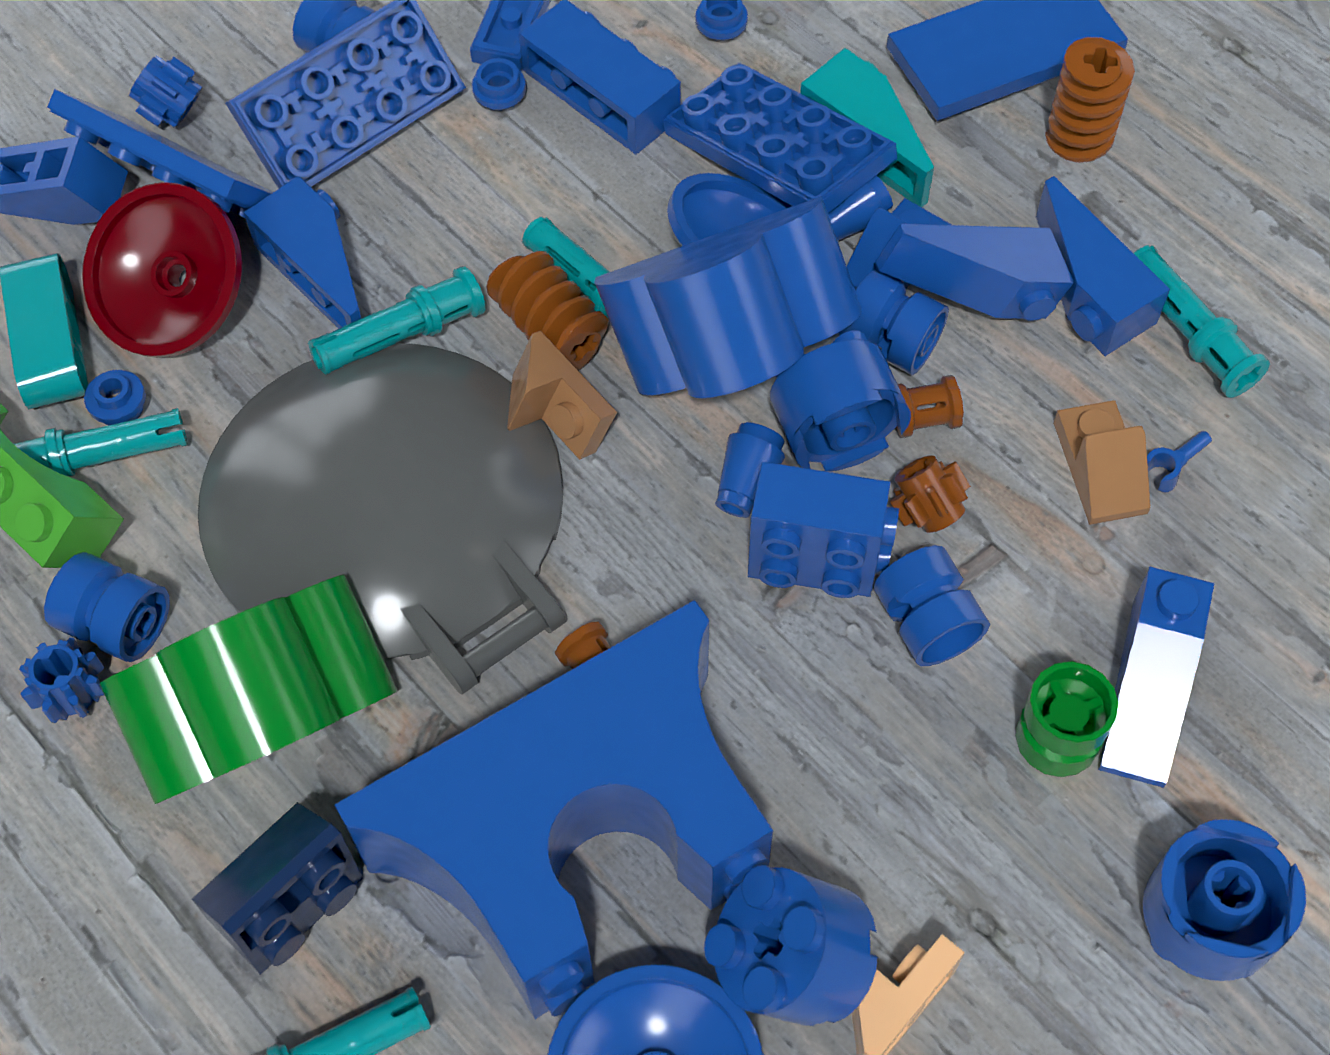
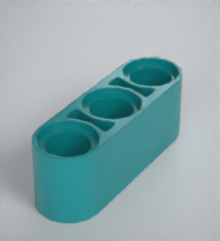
[0,253,89,409]

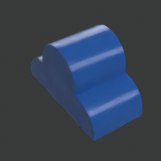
[594,196,862,398]

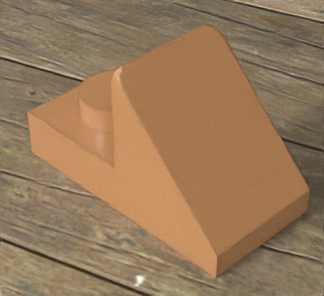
[507,331,617,460]
[1053,400,1150,525]

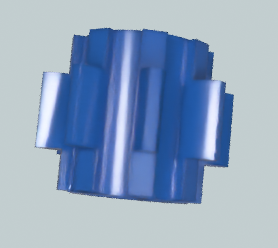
[128,55,202,128]
[19,638,104,723]

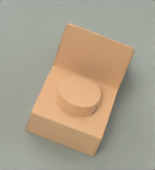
[852,934,965,1055]

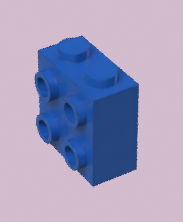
[748,462,899,598]

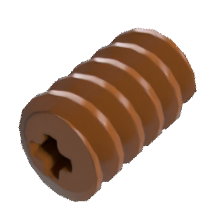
[1045,37,1135,163]
[486,251,609,371]

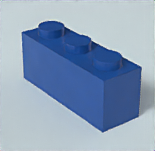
[519,0,681,155]

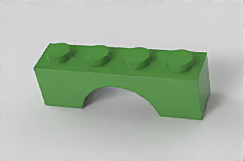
[0,403,124,568]

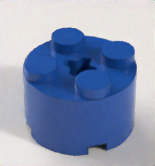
[770,331,911,472]
[1143,819,1306,981]
[704,865,878,1026]

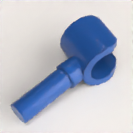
[1147,431,1212,492]

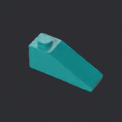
[800,48,934,207]

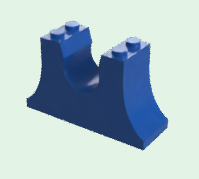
[335,600,773,1019]

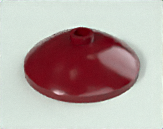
[82,182,242,358]

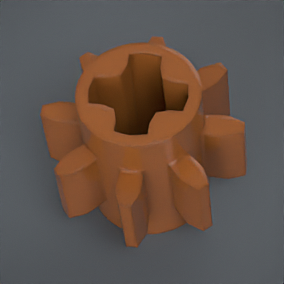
[890,455,971,533]

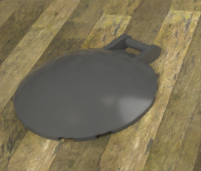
[198,343,566,695]

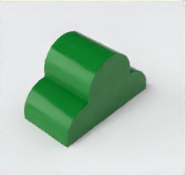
[99,574,398,804]

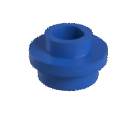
[695,0,748,40]
[472,58,526,110]
[84,370,146,425]

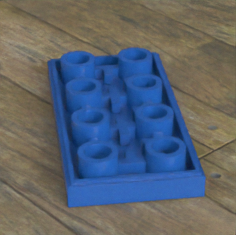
[225,0,466,189]
[886,0,1128,121]
[663,62,897,213]
[47,89,273,218]

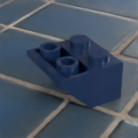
[192,802,363,975]

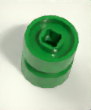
[1015,661,1119,777]

